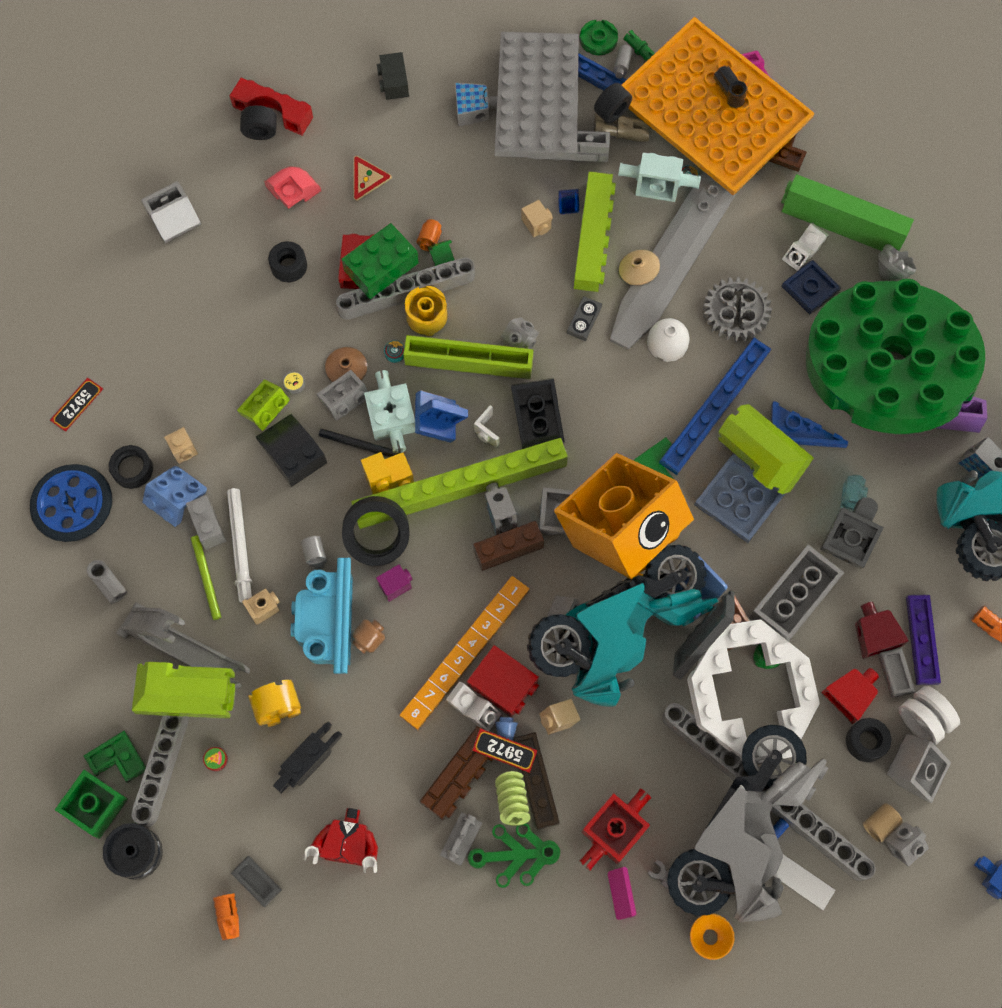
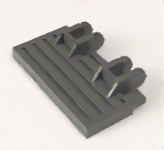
[673,590,735,680]

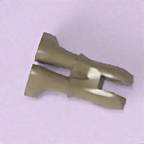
[594,113,650,142]

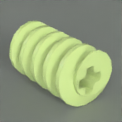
[495,771,530,826]

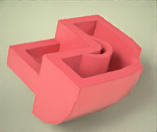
[264,166,321,209]

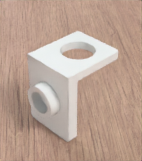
[474,405,499,448]

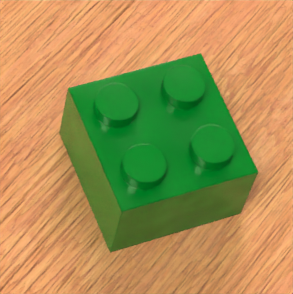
[55,770,128,839]

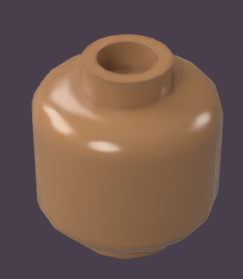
[351,619,385,654]

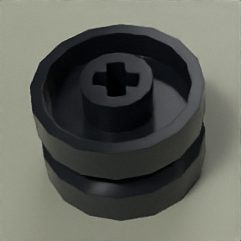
[103,823,163,880]

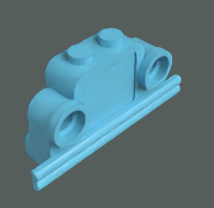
[290,558,353,674]

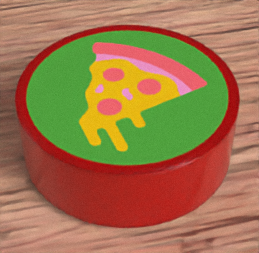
[203,747,228,771]

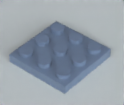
[694,454,786,543]

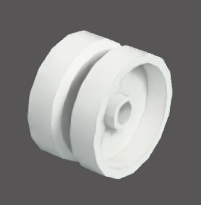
[898,686,960,745]

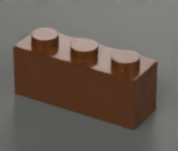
[473,521,544,571]

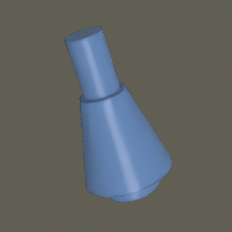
[495,717,518,741]

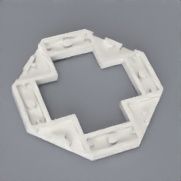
[687,619,820,764]

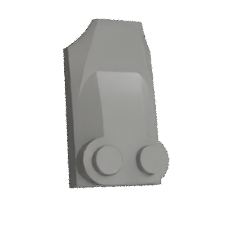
[539,487,574,536]

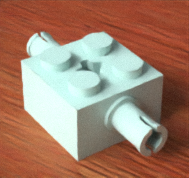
[618,153,701,202]
[364,370,415,453]

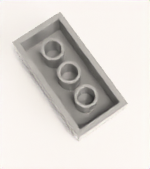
[749,545,844,642]

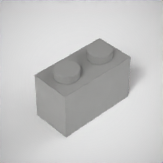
[186,495,227,550]

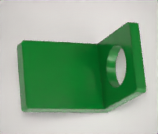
[428,240,455,266]

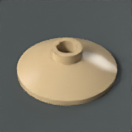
[619,250,660,285]

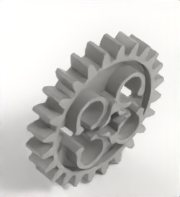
[703,277,772,342]

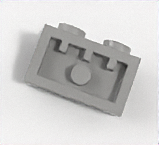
[317,370,368,421]

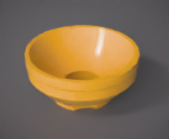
[690,914,735,960]

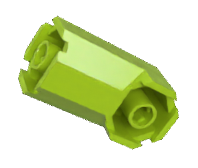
[718,404,814,494]
[132,662,235,719]

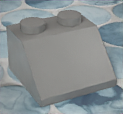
[887,734,951,803]

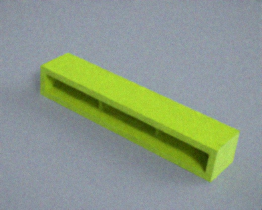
[574,172,616,292]
[403,335,534,379]

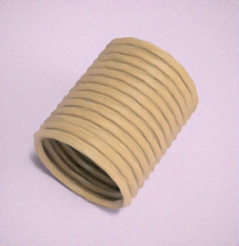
[863,803,903,842]

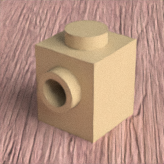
[521,200,553,237]
[164,427,198,464]
[539,699,581,735]

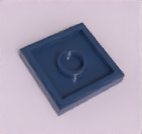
[781,260,841,315]

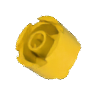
[405,286,448,336]
[248,680,301,727]

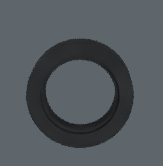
[342,496,410,566]

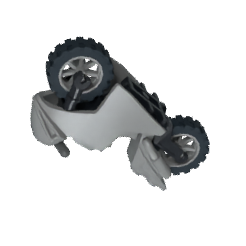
[667,725,828,923]

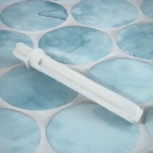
[227,488,253,603]

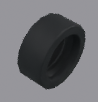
[108,445,153,489]

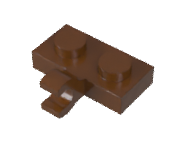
[769,134,807,172]

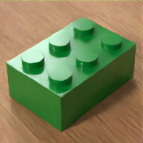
[342,223,419,299]

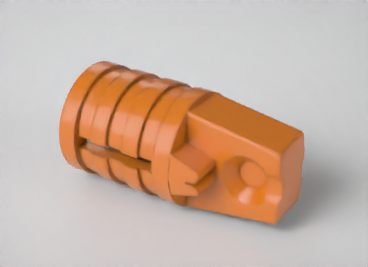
[971,605,1002,642]
[213,893,239,940]

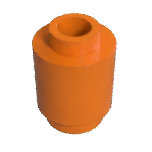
[417,219,442,251]

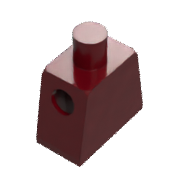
[855,601,909,659]

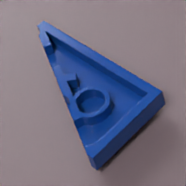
[771,401,848,448]

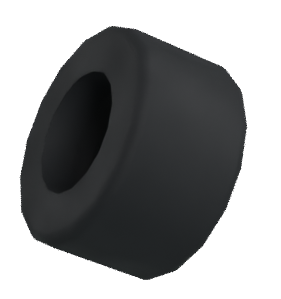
[594,83,632,123]
[240,105,277,140]
[268,241,308,283]
[846,718,892,763]

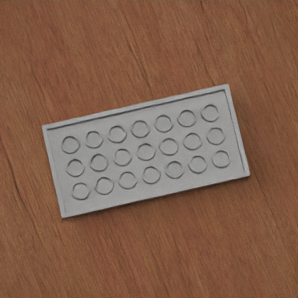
[495,32,579,159]

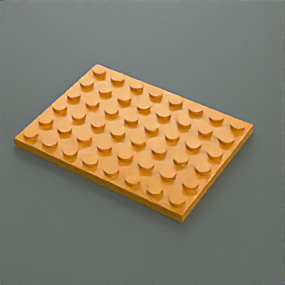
[622,17,815,196]

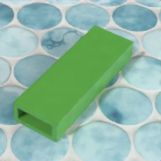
[781,174,914,251]

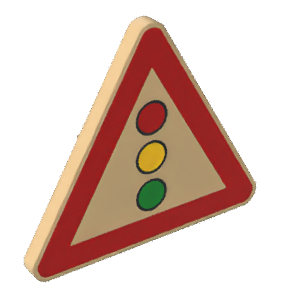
[354,156,392,201]

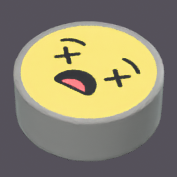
[283,372,305,394]

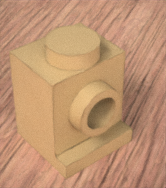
[242,588,280,625]

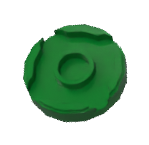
[579,20,618,56]

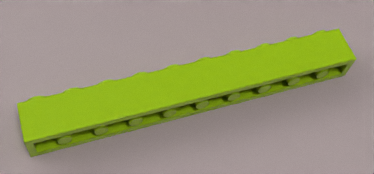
[351,438,568,529]

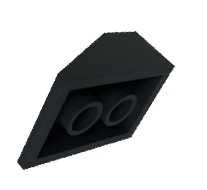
[511,378,565,449]
[256,414,327,487]

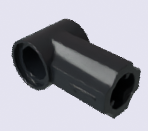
[713,66,747,108]

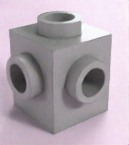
[500,317,539,349]
[885,822,929,867]

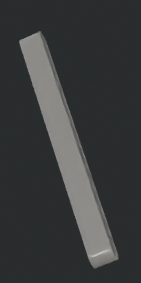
[663,703,876,881]

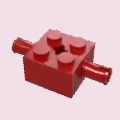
[579,788,652,871]

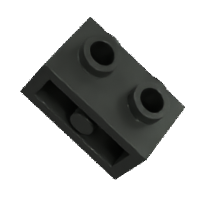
[377,52,409,100]

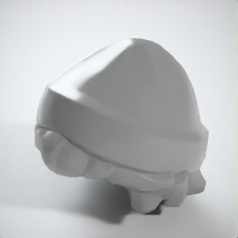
[878,244,916,281]

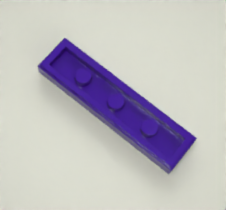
[906,595,941,685]

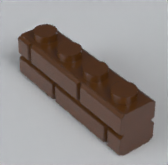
[420,726,494,821]

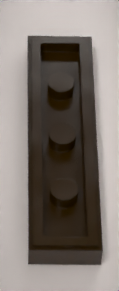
[513,732,560,830]

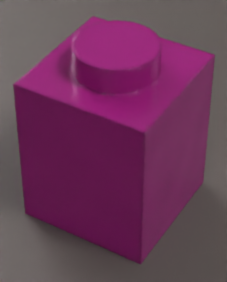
[376,564,413,602]

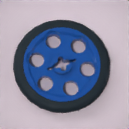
[30,464,112,542]

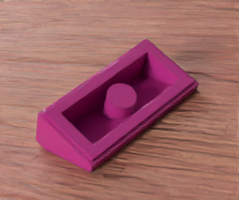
[608,867,636,920]

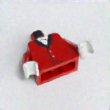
[304,808,378,873]

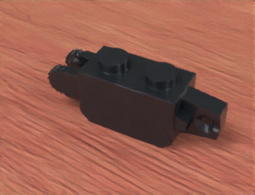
[273,721,343,794]

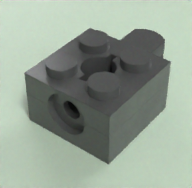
[820,497,884,569]

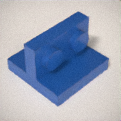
[415,390,468,443]

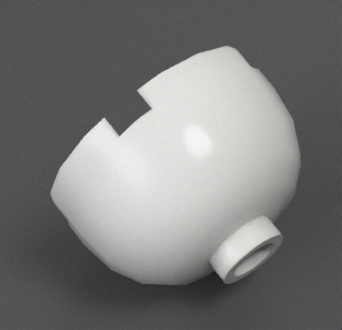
[647,318,690,362]

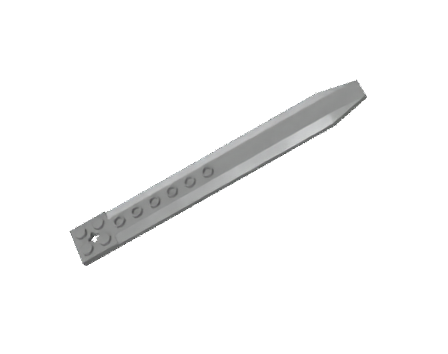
[610,171,737,350]

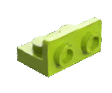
[237,379,290,431]

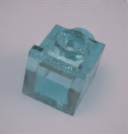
[840,475,868,510]

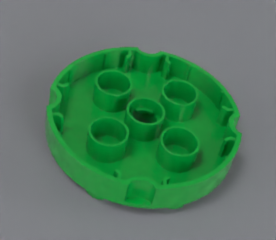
[806,279,986,434]

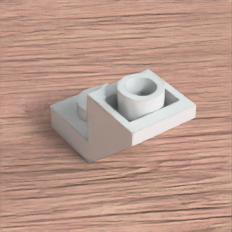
[782,223,829,271]
[446,681,501,731]

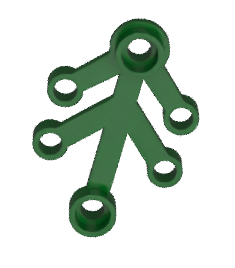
[468,823,560,888]

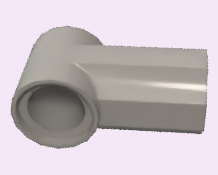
[301,536,327,570]
[87,560,127,604]

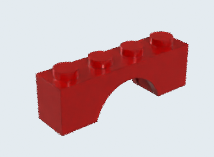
[229,78,313,136]

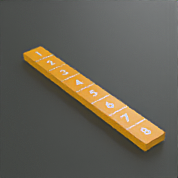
[400,576,530,730]

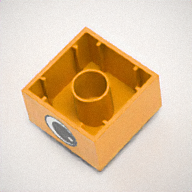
[554,453,694,579]

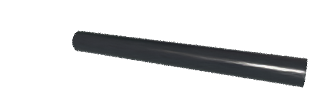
[319,428,401,457]

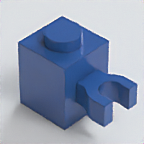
[974,856,1002,899]

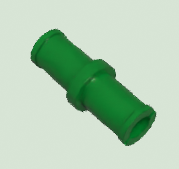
[623,30,655,62]

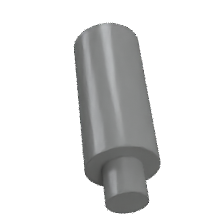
[613,45,633,79]

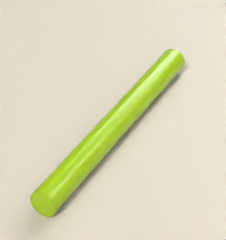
[191,536,221,620]

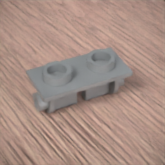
[440,812,482,866]

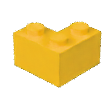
[361,452,414,495]

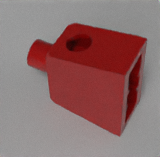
[821,668,879,724]

